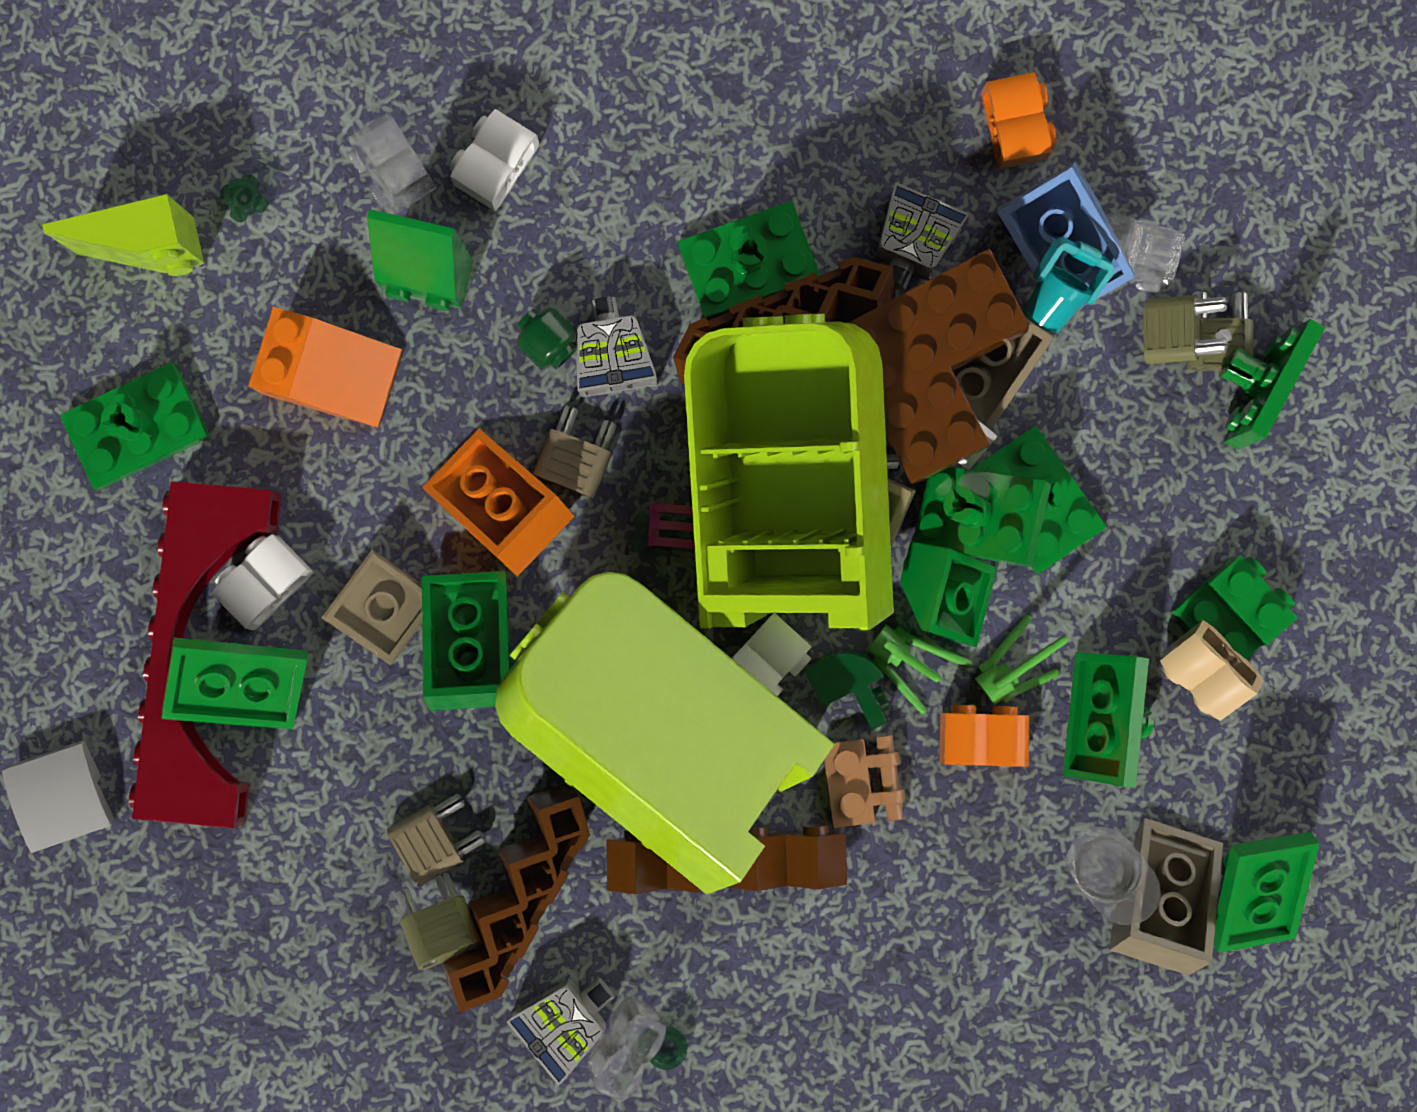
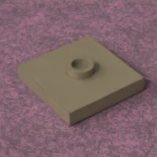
[322,549,422,665]

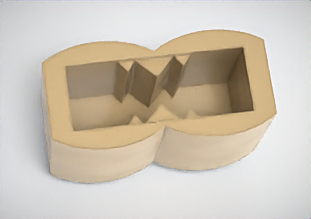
[1160,620,1264,721]

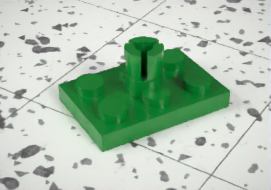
[677,201,820,320]
[1219,319,1325,450]
[59,362,211,491]
[971,426,1107,575]
[912,467,1051,568]
[162,638,307,729]
[1062,652,1154,788]
[1213,832,1320,953]

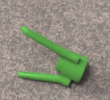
[975,615,1069,705]
[868,624,973,714]

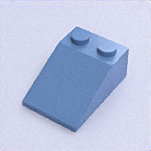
[998,161,1136,308]

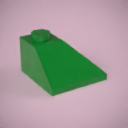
[900,542,997,648]

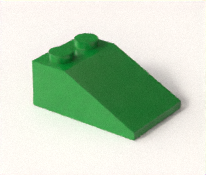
[367,209,473,311]
[422,571,513,711]

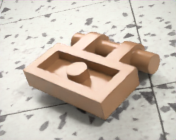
[824,735,906,828]

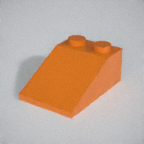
[248,306,403,428]
[422,429,575,577]

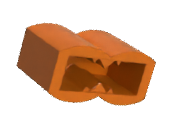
[981,72,1056,170]
[939,705,1029,767]

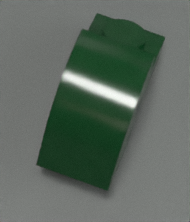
[804,649,891,730]

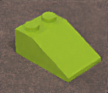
[42,194,205,276]

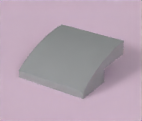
[2,740,114,853]

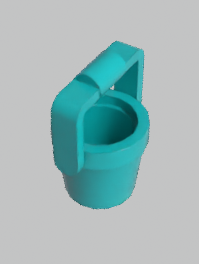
[1024,237,1115,334]

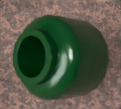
[516,308,577,370]

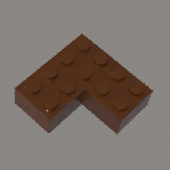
[848,248,1029,485]

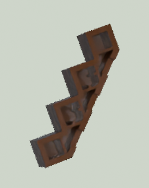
[673,257,895,385]
[442,783,590,1013]
[606,824,847,894]

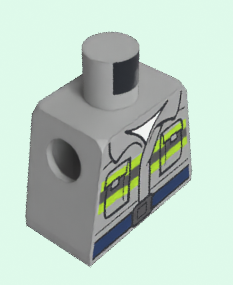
[876,182,969,291]
[577,296,658,398]
[507,978,615,1086]

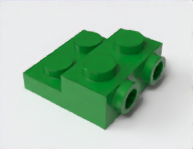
[1170,555,1298,659]

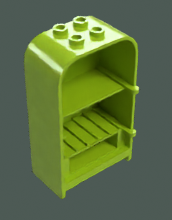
[684,314,894,630]
[495,572,835,894]

